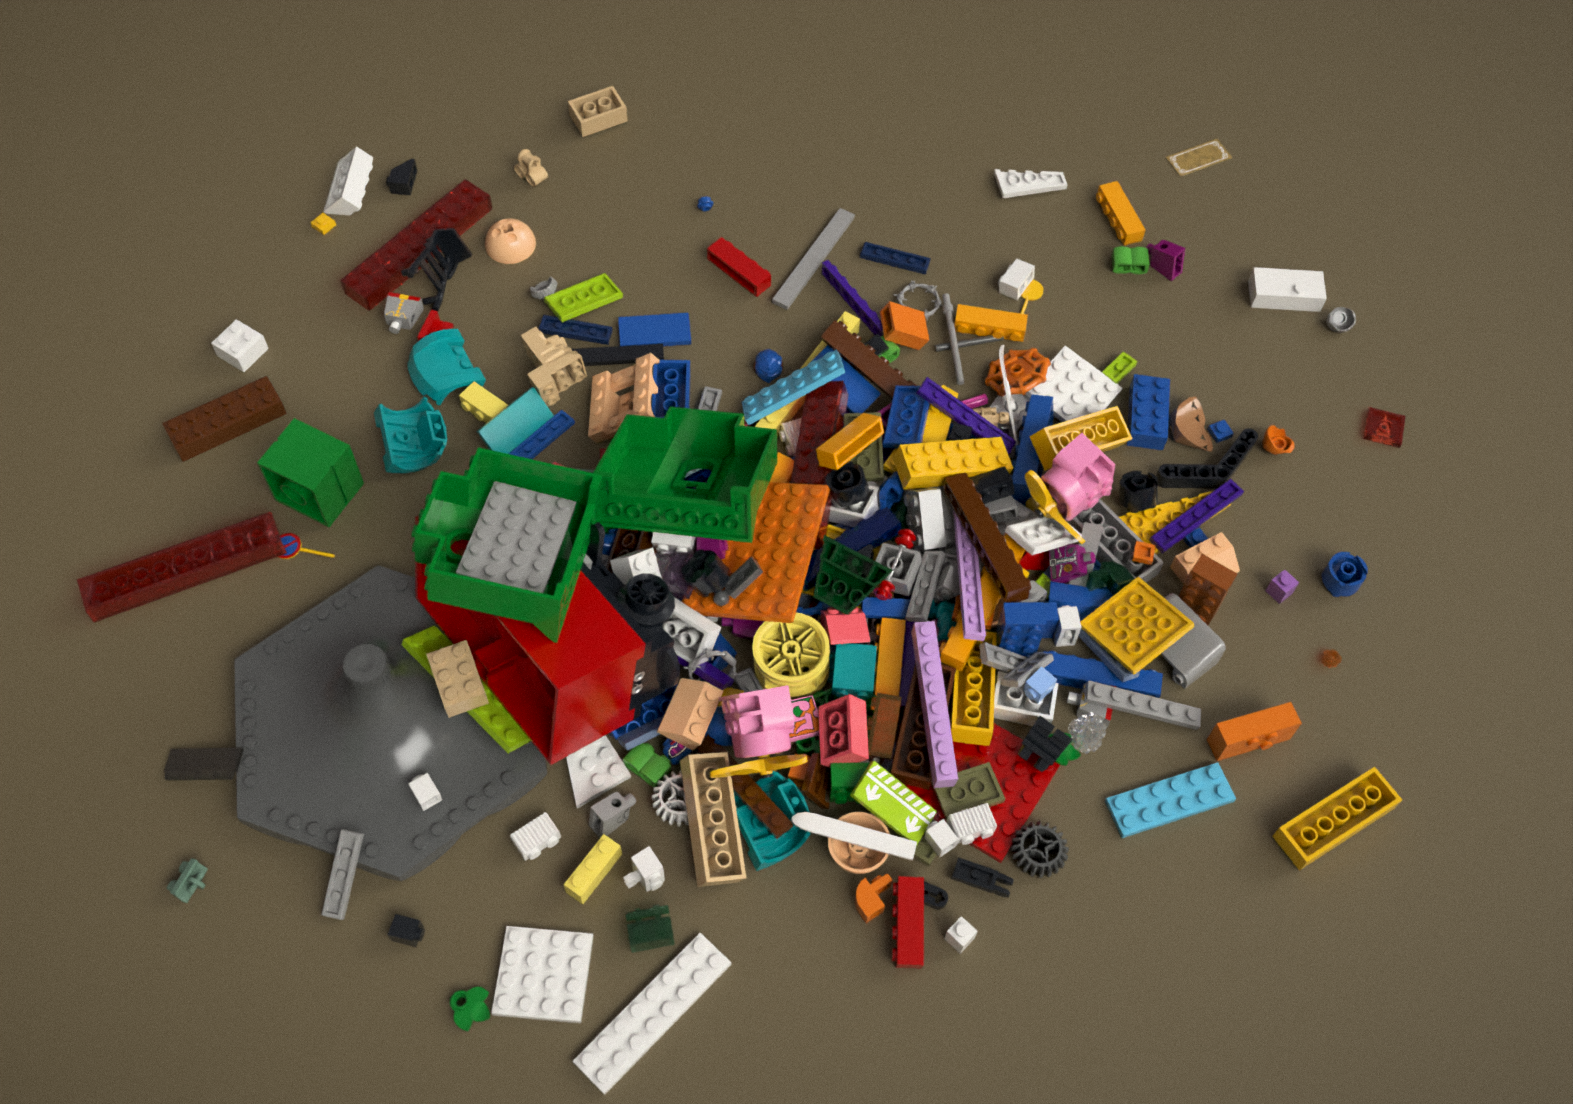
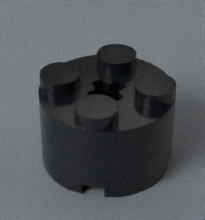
[826,461,869,507]
[1119,471,1158,513]
[681,549,730,597]

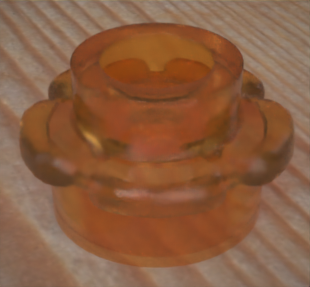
[1322,649,1342,668]

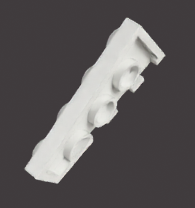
[994,169,1067,198]

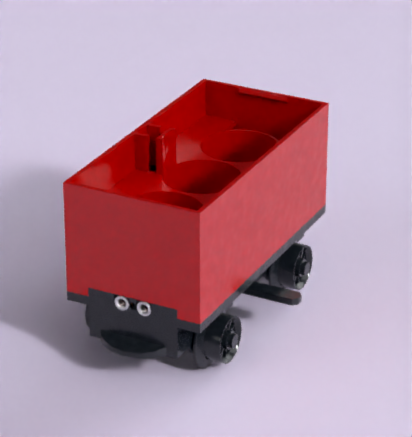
[415,516,680,765]

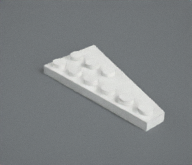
[566,735,631,809]

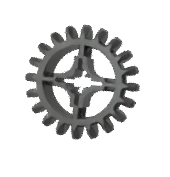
[1011,821,1069,878]

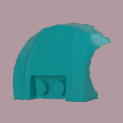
[407,329,486,405]
[374,397,447,473]
[734,771,810,871]

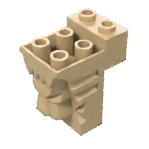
[521,327,587,406]

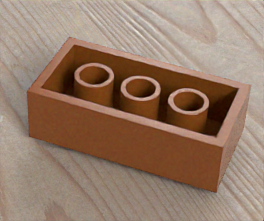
[1178,554,1238,626]

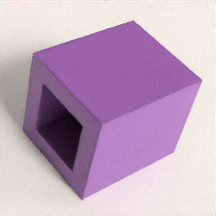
[1265,570,1299,604]

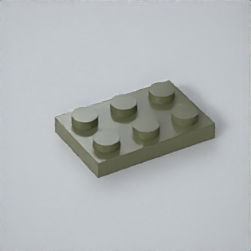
[931,762,1005,821]

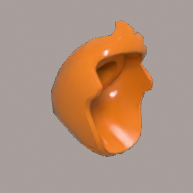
[1262,425,1295,454]

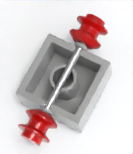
[873,529,922,600]

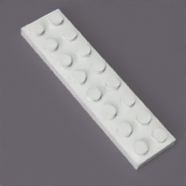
[573,933,731,1095]

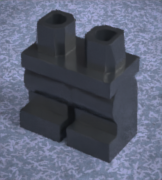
[1018,716,1073,772]

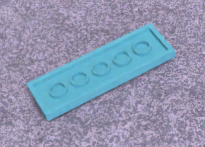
[742,349,846,425]
[1105,762,1236,838]

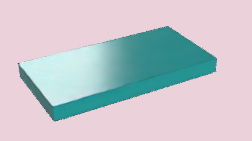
[476,387,554,454]

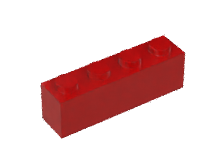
[707,237,771,297]
[892,876,924,969]

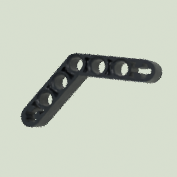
[1156,428,1258,489]

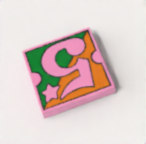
[788,695,819,742]

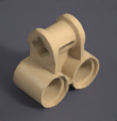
[514,149,548,187]

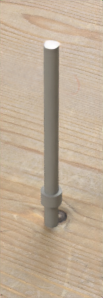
[942,293,964,385]

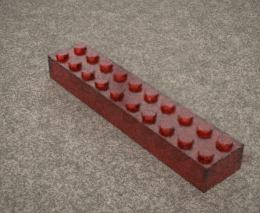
[340,179,492,311]
[790,381,849,549]
[77,511,287,622]

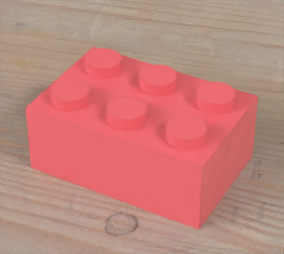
[818,694,869,768]

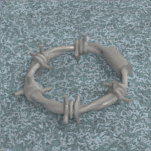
[894,280,944,321]
[683,648,741,681]

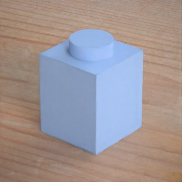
[1023,667,1057,703]

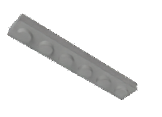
[1084,681,1201,730]

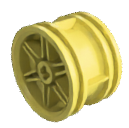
[752,613,830,700]

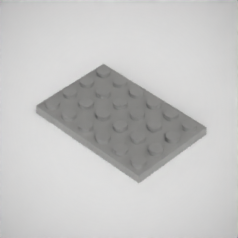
[456,481,576,593]

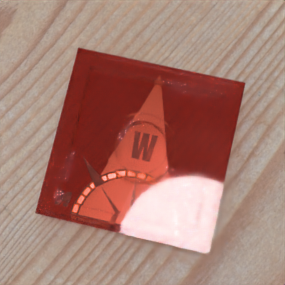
[1363,407,1406,448]

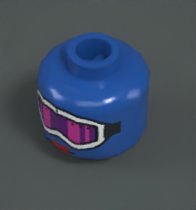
[662,738,693,765]

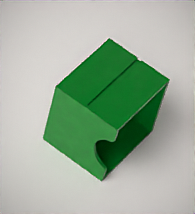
[257,418,364,528]

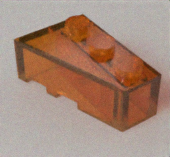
[867,693,902,760]

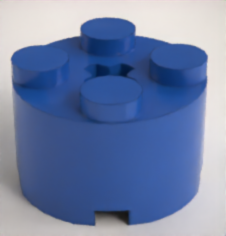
[1321,552,1368,597]

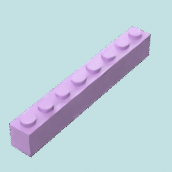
[911,621,958,788]

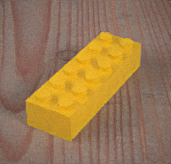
[1030,406,1132,471]
[892,437,1013,490]
[949,631,997,746]
[1272,767,1402,871]

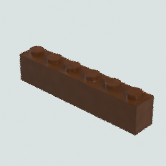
[820,320,917,399]

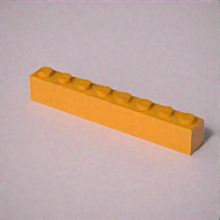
[939,533,1025,672]

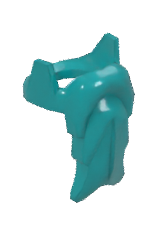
[928,600,956,642]

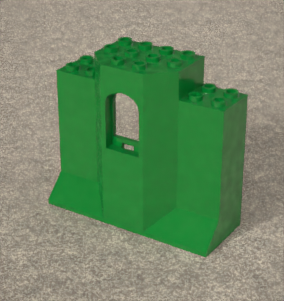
[593,407,777,543]
[412,447,602,643]

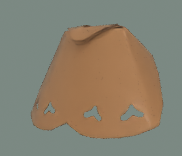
[1169,396,1213,452]

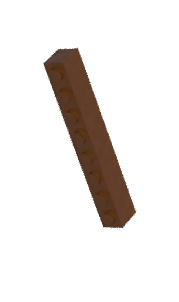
[943,473,1031,603]

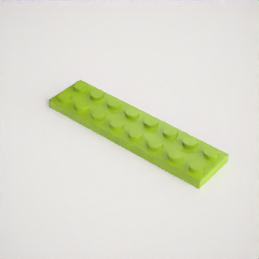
[401,625,531,753]

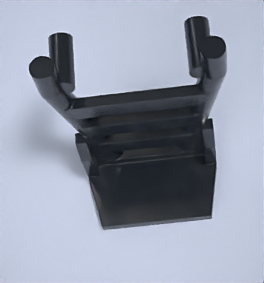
[401,228,472,311]

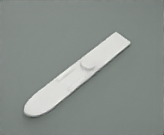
[999,345,1019,446]
[791,812,917,861]

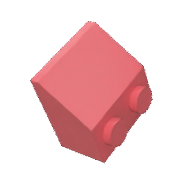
[821,607,870,645]

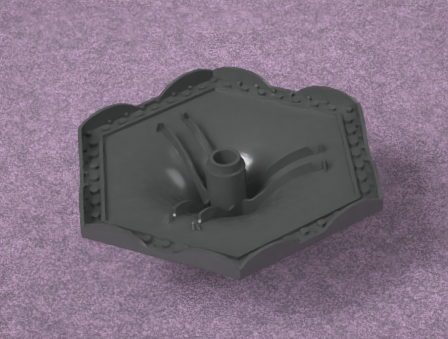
[234,565,547,881]

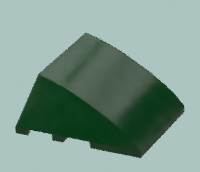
[813,535,893,615]

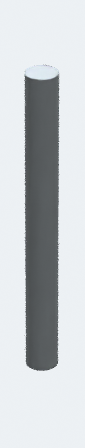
[934,335,1004,352]

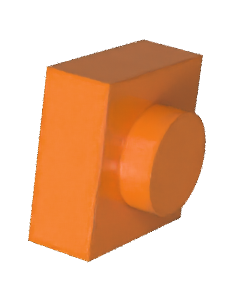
[1132,541,1155,565]

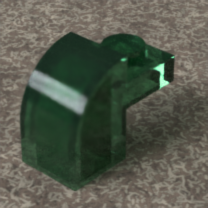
[1086,562,1135,596]

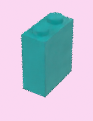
[832,643,877,700]

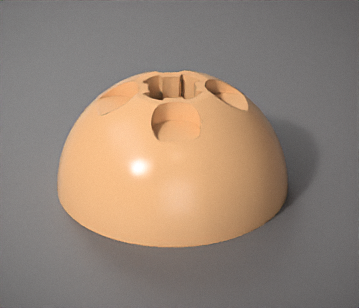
[485,218,536,264]
[828,812,890,874]

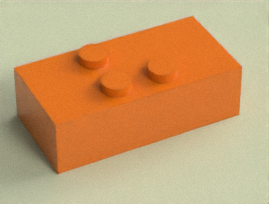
[1207,702,1302,761]

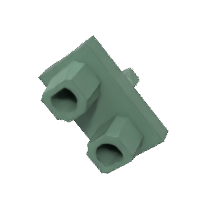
[167,858,208,903]

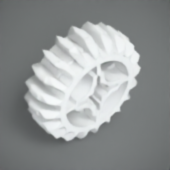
[652,770,689,827]

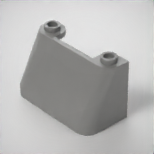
[1161,593,1226,689]

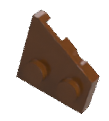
[801,753,830,809]

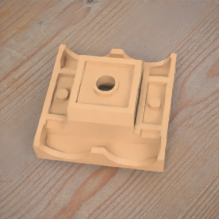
[588,353,660,443]

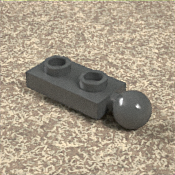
[713,557,763,606]

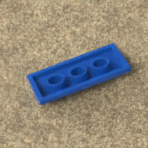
[1047,582,1117,621]

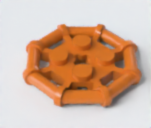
[985,348,1051,397]

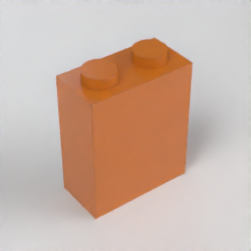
[880,301,929,350]

